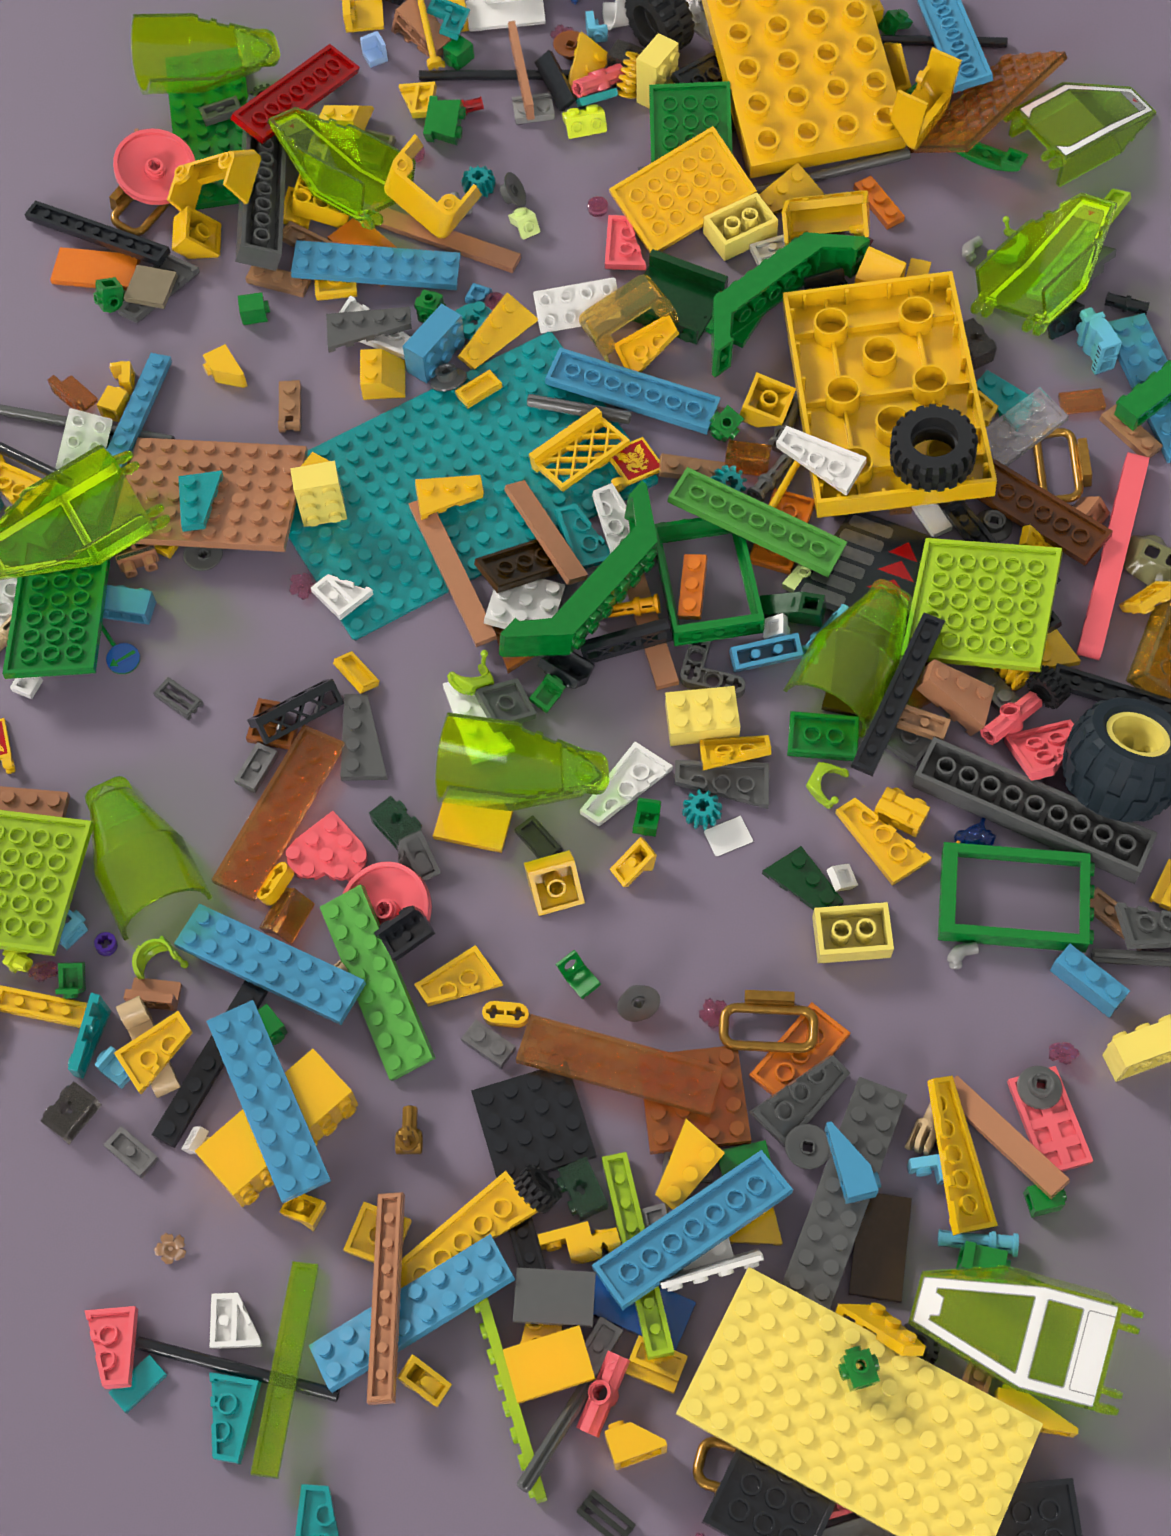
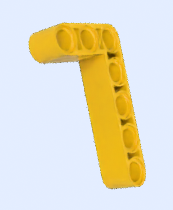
[291,134,351,228]

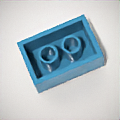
[402,304,465,384]

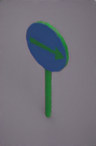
[101,624,140,674]

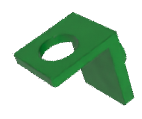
[556,950,601,999]

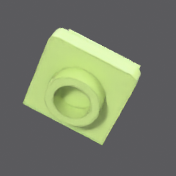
[508,207,540,240]

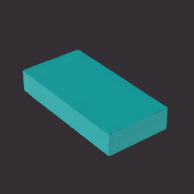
[576,88,618,107]
[108,1355,168,1413]

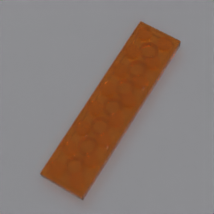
[211,725,345,902]
[515,1014,723,1117]

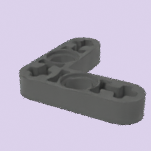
[680,641,745,698]

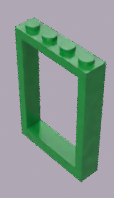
[655,518,765,646]
[938,842,1095,953]

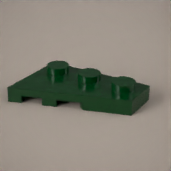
[762,846,844,910]

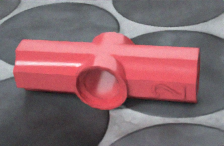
[571,63,626,98]
[980,691,1042,746]
[576,1351,630,1438]

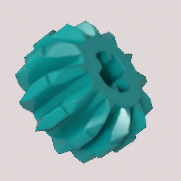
[461,164,496,200]
[710,465,747,492]
[682,789,722,830]

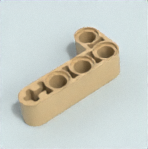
[116,996,180,1098]

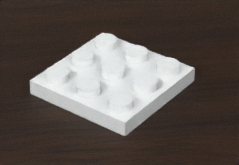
[484,579,565,629]

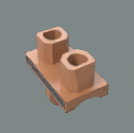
[115,544,160,579]

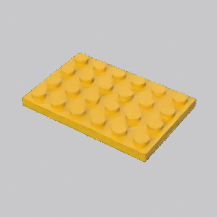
[609,126,757,253]

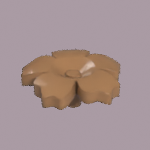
[154,1233,186,1264]

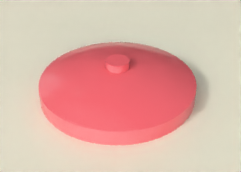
[113,129,195,205]
[343,862,432,925]

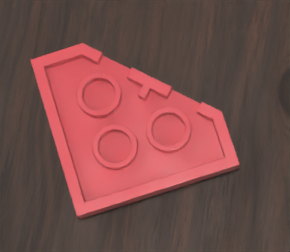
[1004,719,1074,781]

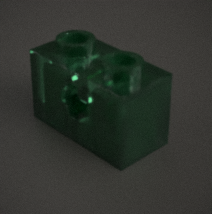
[369,796,422,851]
[556,1157,608,1221]

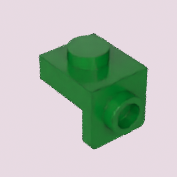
[878,9,913,35]
[529,674,566,714]
[632,798,661,837]
[55,962,86,998]

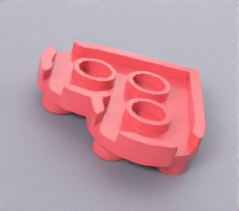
[286,811,368,882]

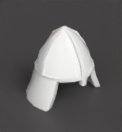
[602,0,629,30]

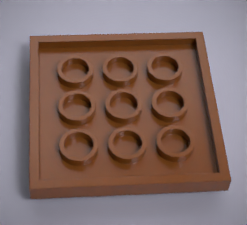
[638,1046,751,1155]

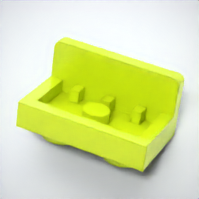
[562,104,607,139]

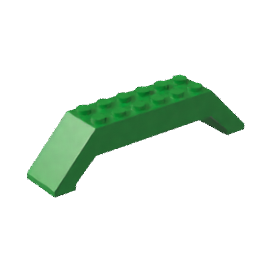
[711,232,870,378]
[499,481,658,657]

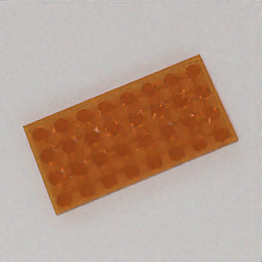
[907,50,1068,153]

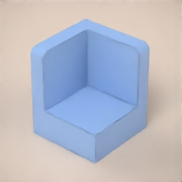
[360,31,388,68]

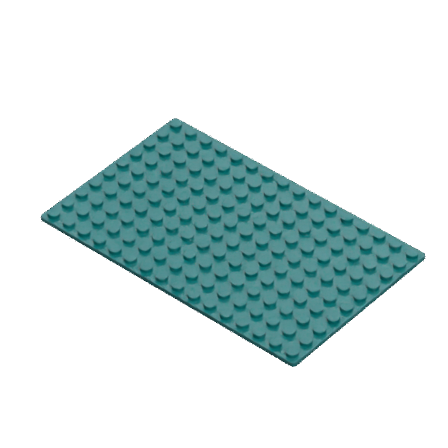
[288,332,658,640]

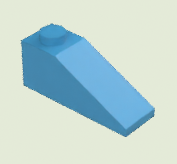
[825,1122,881,1204]

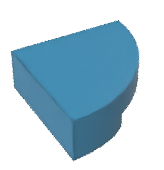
[465,283,492,304]

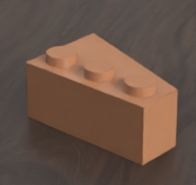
[391,0,452,58]
[916,659,995,736]

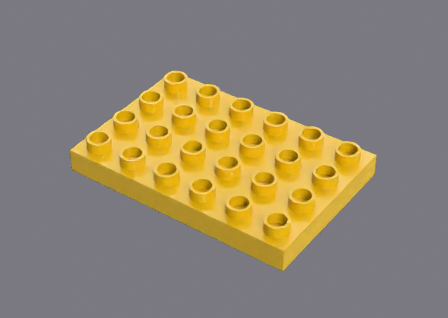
[701,0,906,179]
[783,271,997,518]

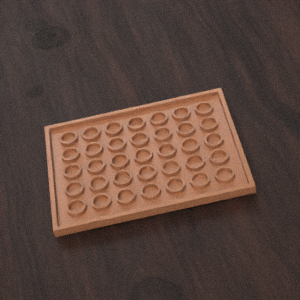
[109,437,308,552]

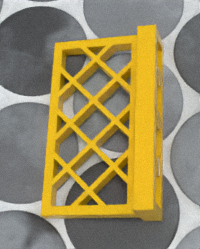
[529,407,630,492]

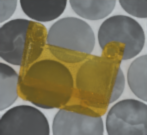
[579,275,679,363]

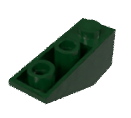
[760,591,826,627]

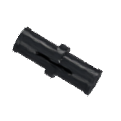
[1104,292,1150,315]

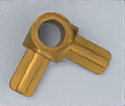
[395,1105,423,1154]

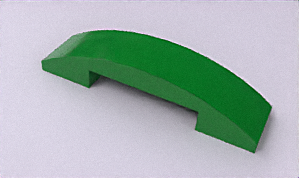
[945,127,1028,171]

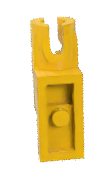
[538,1221,621,1264]

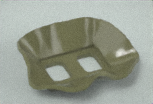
[1124,535,1171,585]

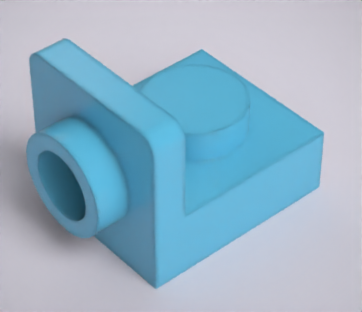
[586,11,608,43]
[59,909,88,950]
[95,1046,130,1089]
[907,1154,944,1185]

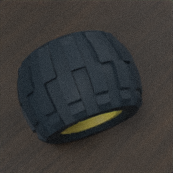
[1062,697,1171,823]

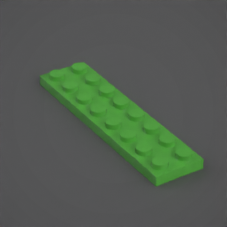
[667,467,847,578]
[320,884,436,1081]

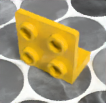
[342,0,384,33]

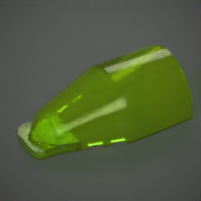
[131,13,280,95]
[783,579,913,738]
[435,712,609,811]
[85,776,212,941]

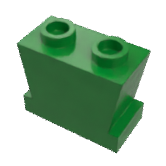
[423,96,466,145]
[954,1241,1011,1283]

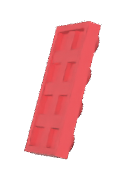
[1007,1066,1093,1172]

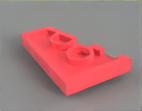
[605,215,646,271]
[84,1306,138,1389]

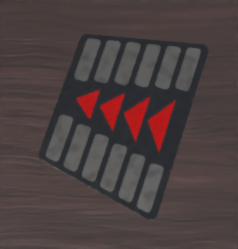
[794,512,937,637]

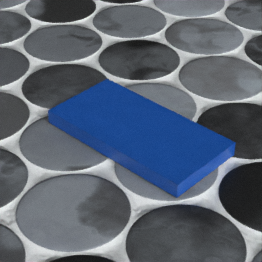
[594,1274,696,1351]

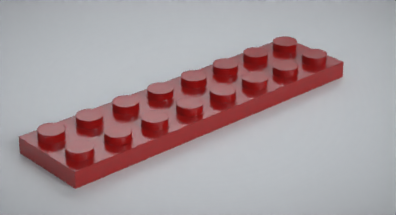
[231,44,360,144]

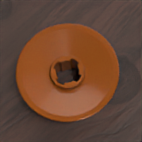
[553,30,580,59]

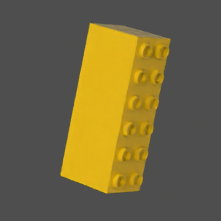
[195,1049,358,1208]

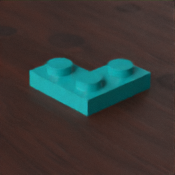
[427,0,470,40]

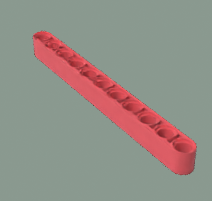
[1076,452,1150,661]

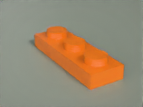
[853,175,905,230]
[677,554,708,620]

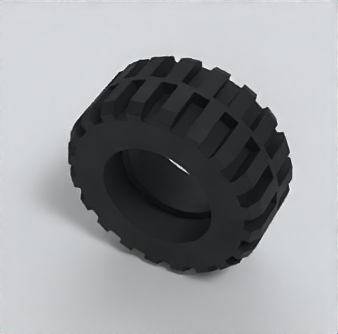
[625,0,695,51]
[890,404,978,492]

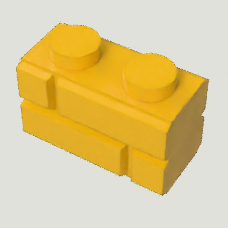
[874,786,930,838]

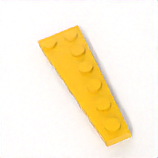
[927,1075,998,1236]
[401,1171,537,1288]

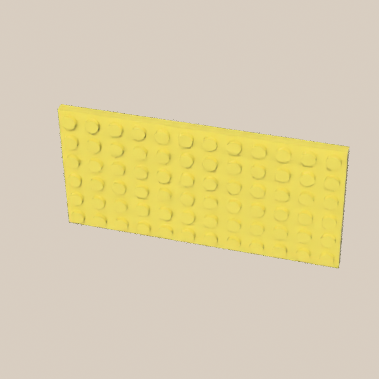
[675,1267,1043,1536]

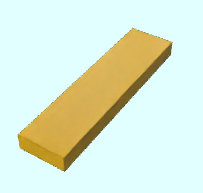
[0,985,87,1028]

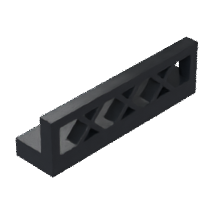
[580,617,673,663]
[247,679,344,744]

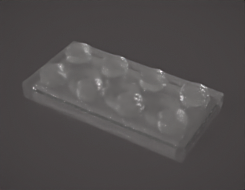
[986,387,1069,466]

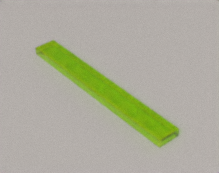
[250,1261,319,1479]

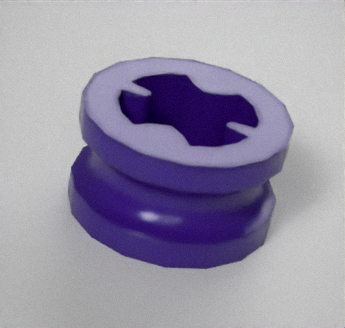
[94,932,118,956]

